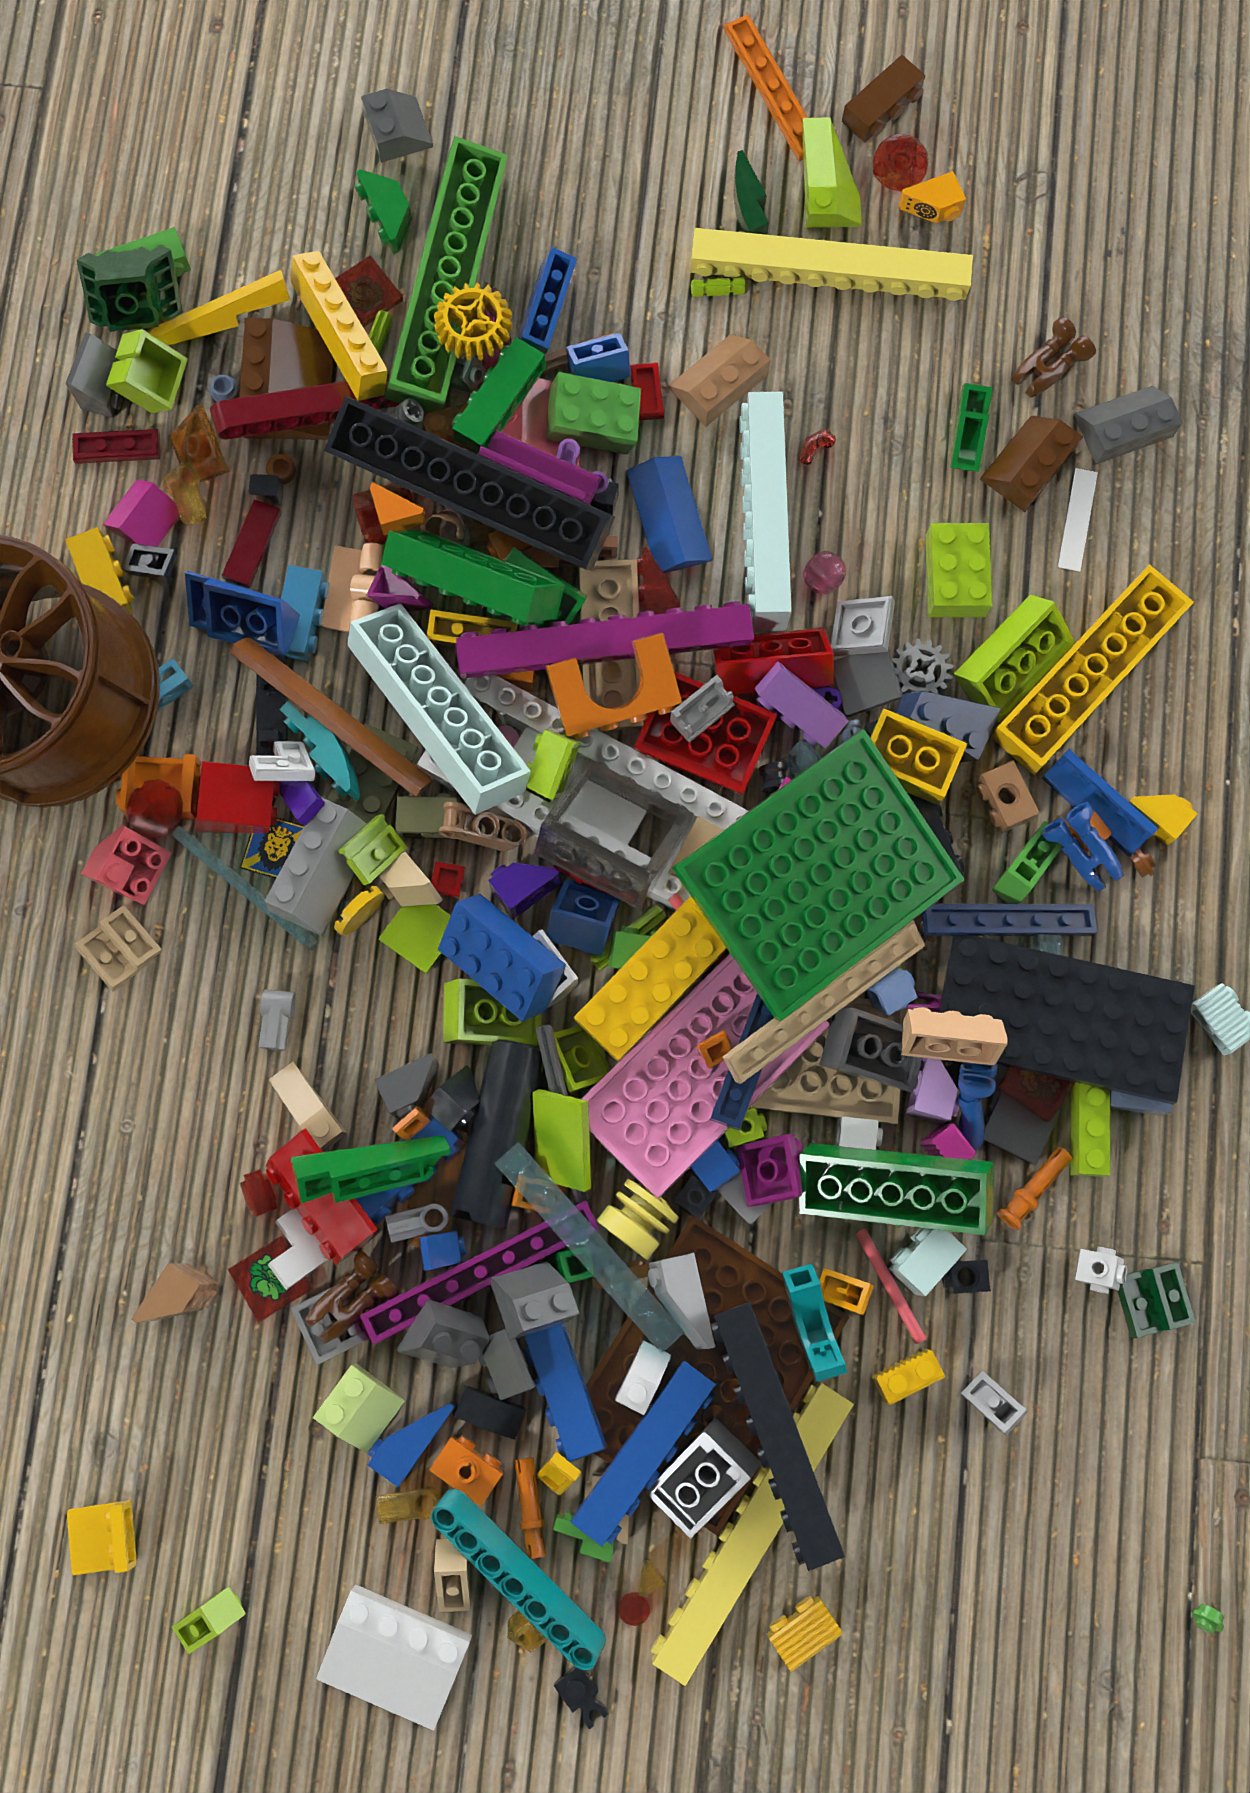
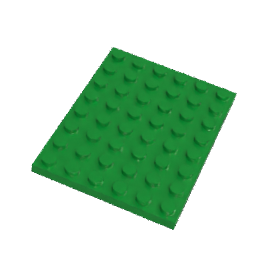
[672,729,965,1021]

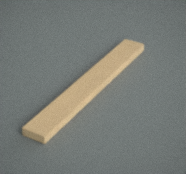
[722,920,925,1084]

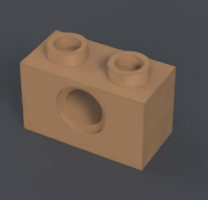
[976,760,1040,833]

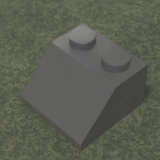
[361,89,433,163]
[65,332,123,418]
[374,1053,439,1118]
[489,1262,580,1340]
[397,1299,490,1368]
[478,1328,536,1400]

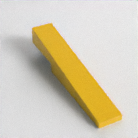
[146,270,290,345]

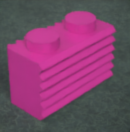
[920,1123,976,1160]

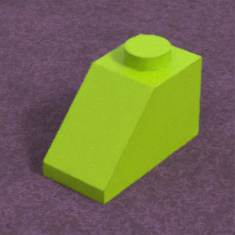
[172,1586,246,1654]

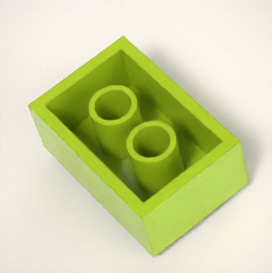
[925,523,992,617]

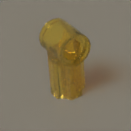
[162,462,208,526]
[376,1487,442,1524]

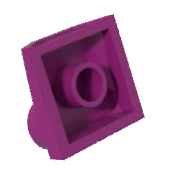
[736,1134,803,1207]

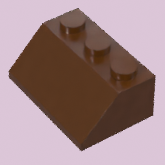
[980,416,1083,512]

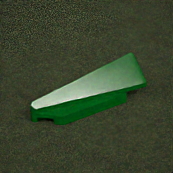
[291,1135,451,1204]

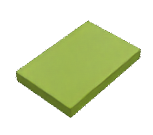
[533,1089,591,1192]

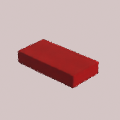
[630,362,664,421]

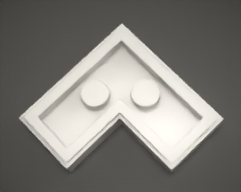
[249,741,315,781]
[268,1209,328,1290]

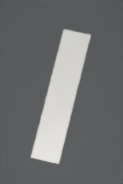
[1058,468,1098,572]

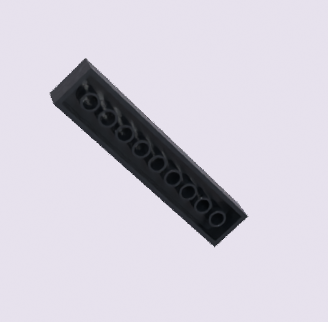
[324,396,615,571]

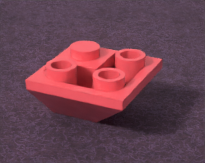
[81,825,172,905]

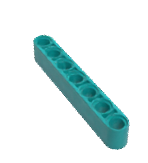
[431,1489,606,1670]

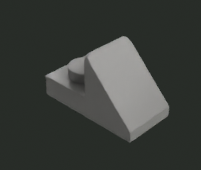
[961,1371,1028,1435]

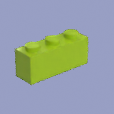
[1070,1083,1110,1177]

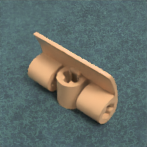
[321,543,385,632]

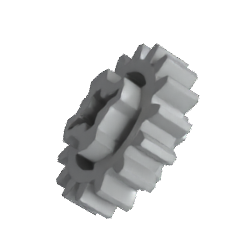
[892,639,953,695]

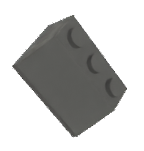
[1074,386,1183,464]

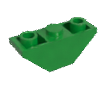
[354,169,412,255]

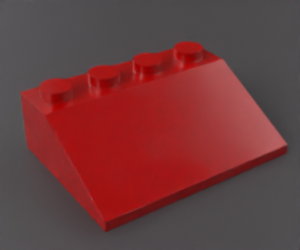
[634,671,777,795]

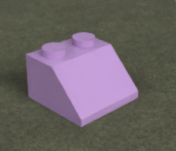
[905,1057,960,1124]

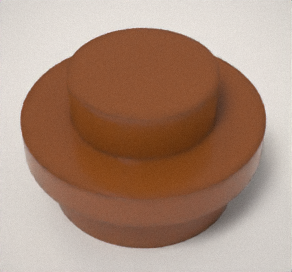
[1130,849,1157,878]

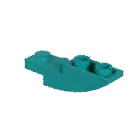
[280,701,360,801]

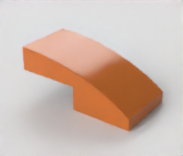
[392,1106,431,1140]

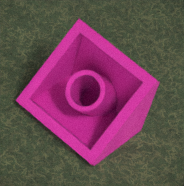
[103,479,184,547]

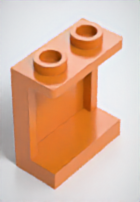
[116,754,202,819]

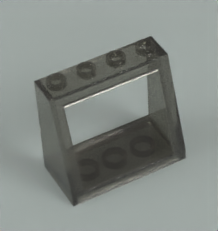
[534,758,694,910]

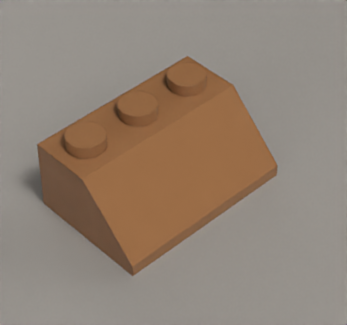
[668,334,771,427]
[131,1263,219,1323]

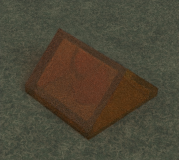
[169,405,230,486]

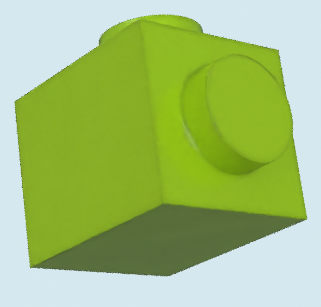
[723,1108,767,1150]

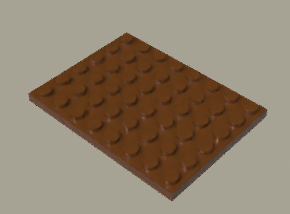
[586,1215,850,1536]

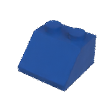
[546,879,620,956]

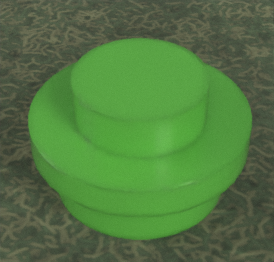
[1192,1604,1224,1634]

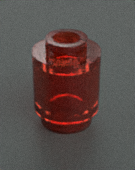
[239,1169,278,1217]

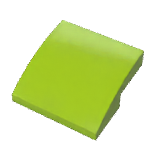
[378,904,451,974]

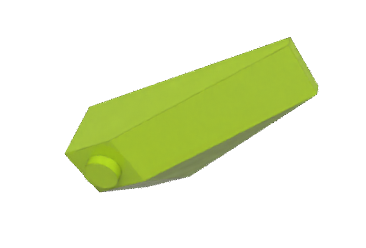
[802,117,861,228]

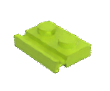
[338,814,408,885]

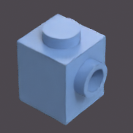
[866,967,918,1016]

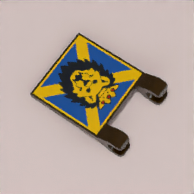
[240,796,304,879]

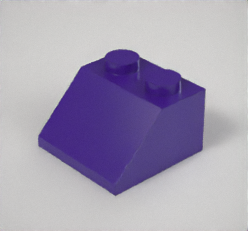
[488,863,560,920]

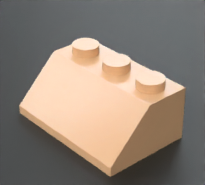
[902,1007,1007,1066]

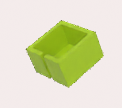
[106,329,188,413]

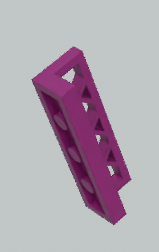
[478,430,601,505]

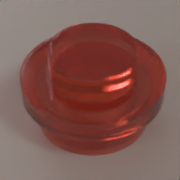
[618,1591,650,1626]

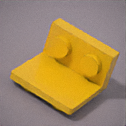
[67,1500,137,1575]

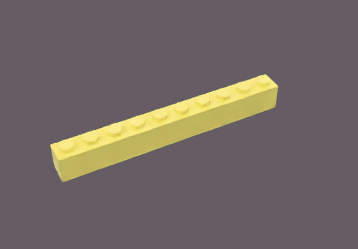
[690,228,973,301]
[650,1381,854,1686]

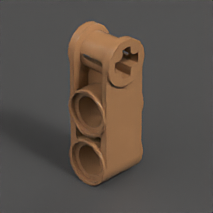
[439,802,527,852]

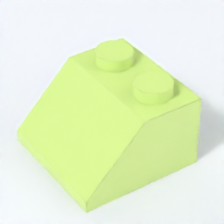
[313,1363,406,1453]

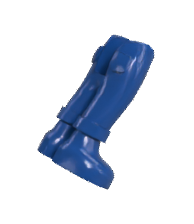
[1041,802,1124,892]
[958,1062,997,1151]

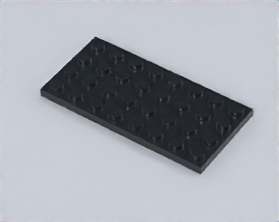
[938,935,1195,1105]

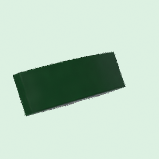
[733,150,769,235]

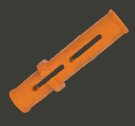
[514,1457,547,1559]

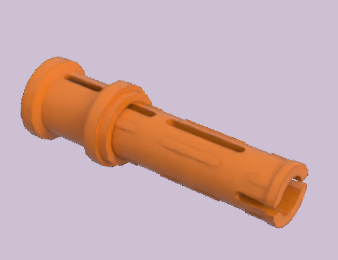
[997,1146,1073,1231]

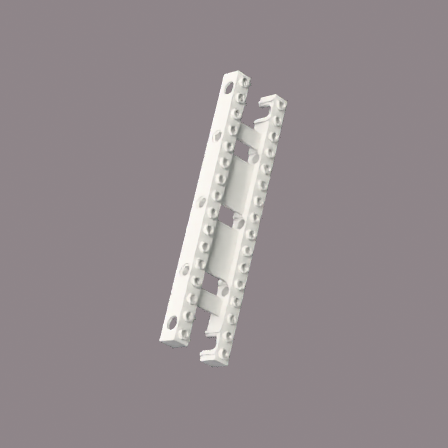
[417,675,749,911]

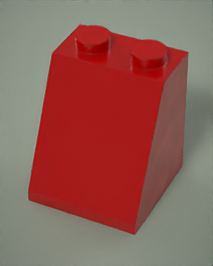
[195,761,280,833]

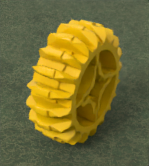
[434,282,512,362]

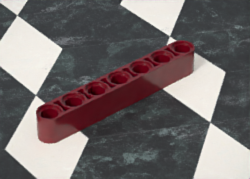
[210,374,400,440]

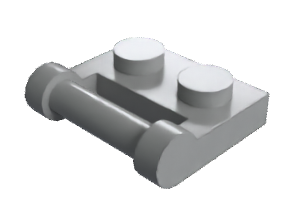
[291,1288,369,1365]

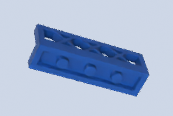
[1042,749,1158,857]

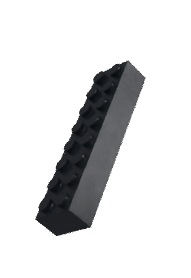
[711,1302,845,1571]

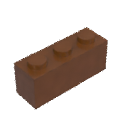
[841,55,926,143]

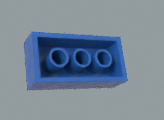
[438,894,566,1022]

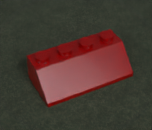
[711,628,834,696]
[265,1128,378,1265]

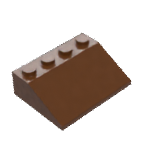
[240,318,333,440]

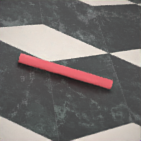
[855,1227,927,1344]

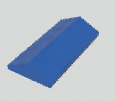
[626,456,712,576]

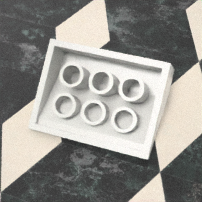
[316,1585,472,1731]

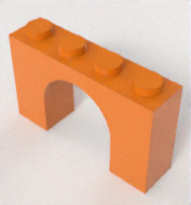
[545,633,682,740]

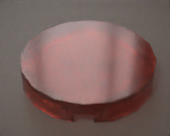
[126,779,183,839]

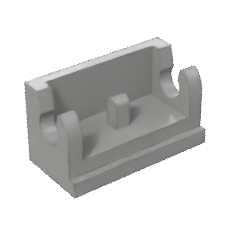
[670,675,735,743]

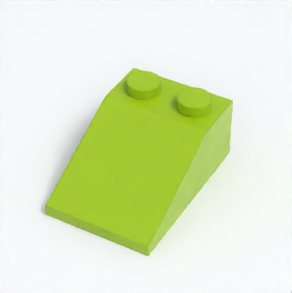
[443,978,541,1046]

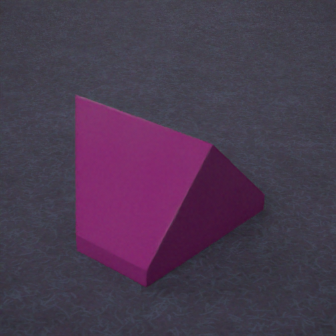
[366,565,433,612]

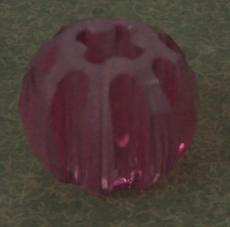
[803,551,846,595]

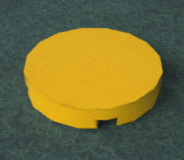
[334,886,385,937]

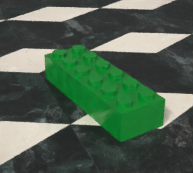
[381,529,565,626]
[799,1143,994,1235]

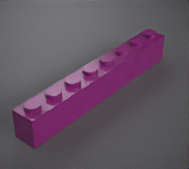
[360,1201,600,1344]

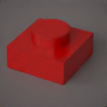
[431,861,466,897]

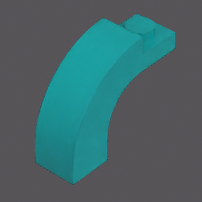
[782,1264,847,1382]

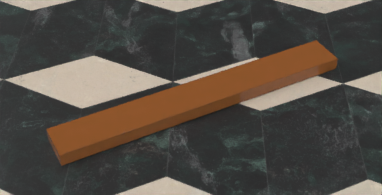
[229,636,434,796]

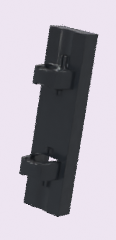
[256,655,288,756]

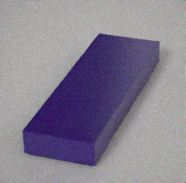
[279,781,325,826]

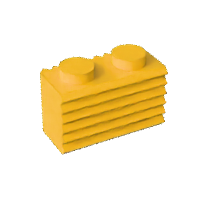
[872,1348,945,1405]
[767,1596,844,1672]

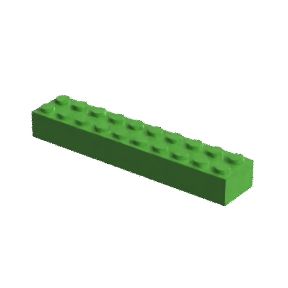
[384,136,508,416]

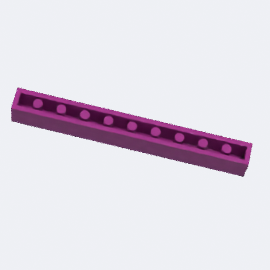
[455,601,754,679]

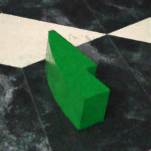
[950,383,993,472]

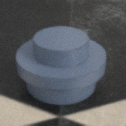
[209,375,238,402]

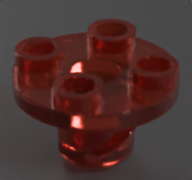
[873,134,929,192]

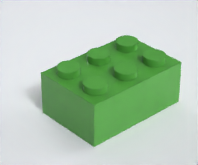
[546,372,641,455]

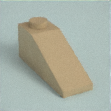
[269,1062,347,1152]

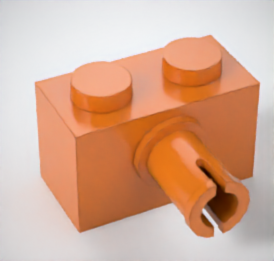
[429,1434,504,1507]

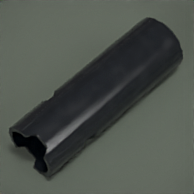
[449,1039,545,1229]

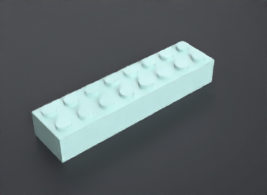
[739,392,791,632]
[347,603,531,815]

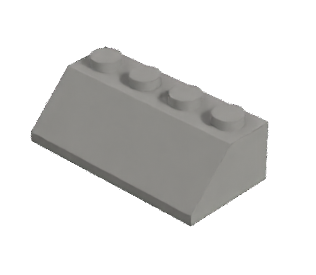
[264,797,367,936]

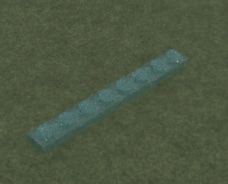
[495,1142,685,1354]

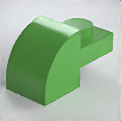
[553,1511,614,1563]

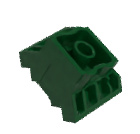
[76,245,183,332]

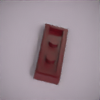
[72,429,160,464]
[221,499,282,588]

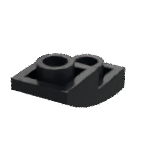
[453,1385,527,1440]

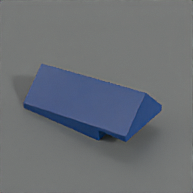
[185,571,300,656]

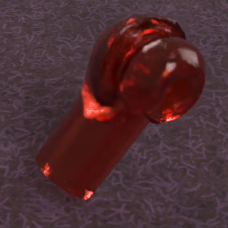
[798,429,836,465]

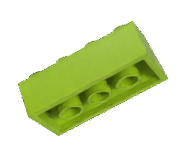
[954,594,1076,722]

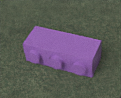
[755,661,849,749]

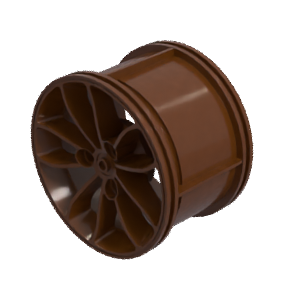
[0,535,160,808]

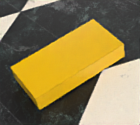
[536,1452,581,1495]

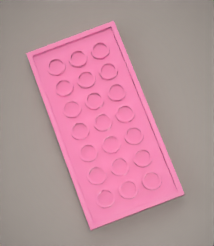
[582,954,830,1199]

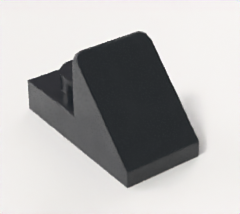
[122,544,178,587]

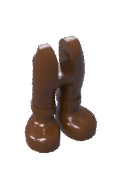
[1012,316,1096,398]
[304,1250,399,1344]

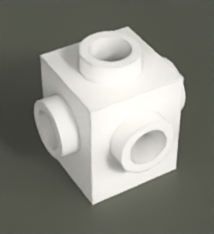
[1075,1247,1127,1294]

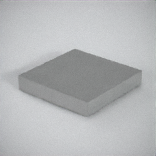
[831,596,895,656]

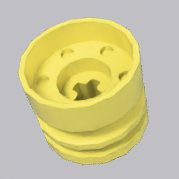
[596,1179,679,1260]

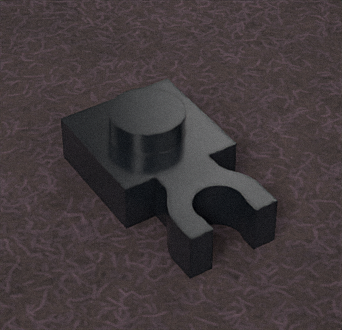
[553,1667,609,1730]

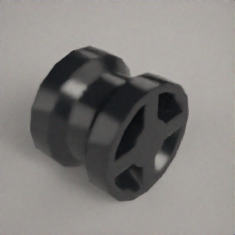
[758,762,788,793]

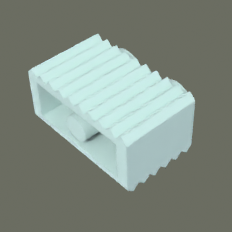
[1191,983,1250,1056]

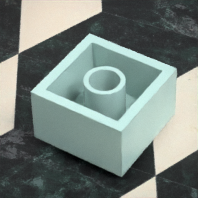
[889,1227,967,1296]

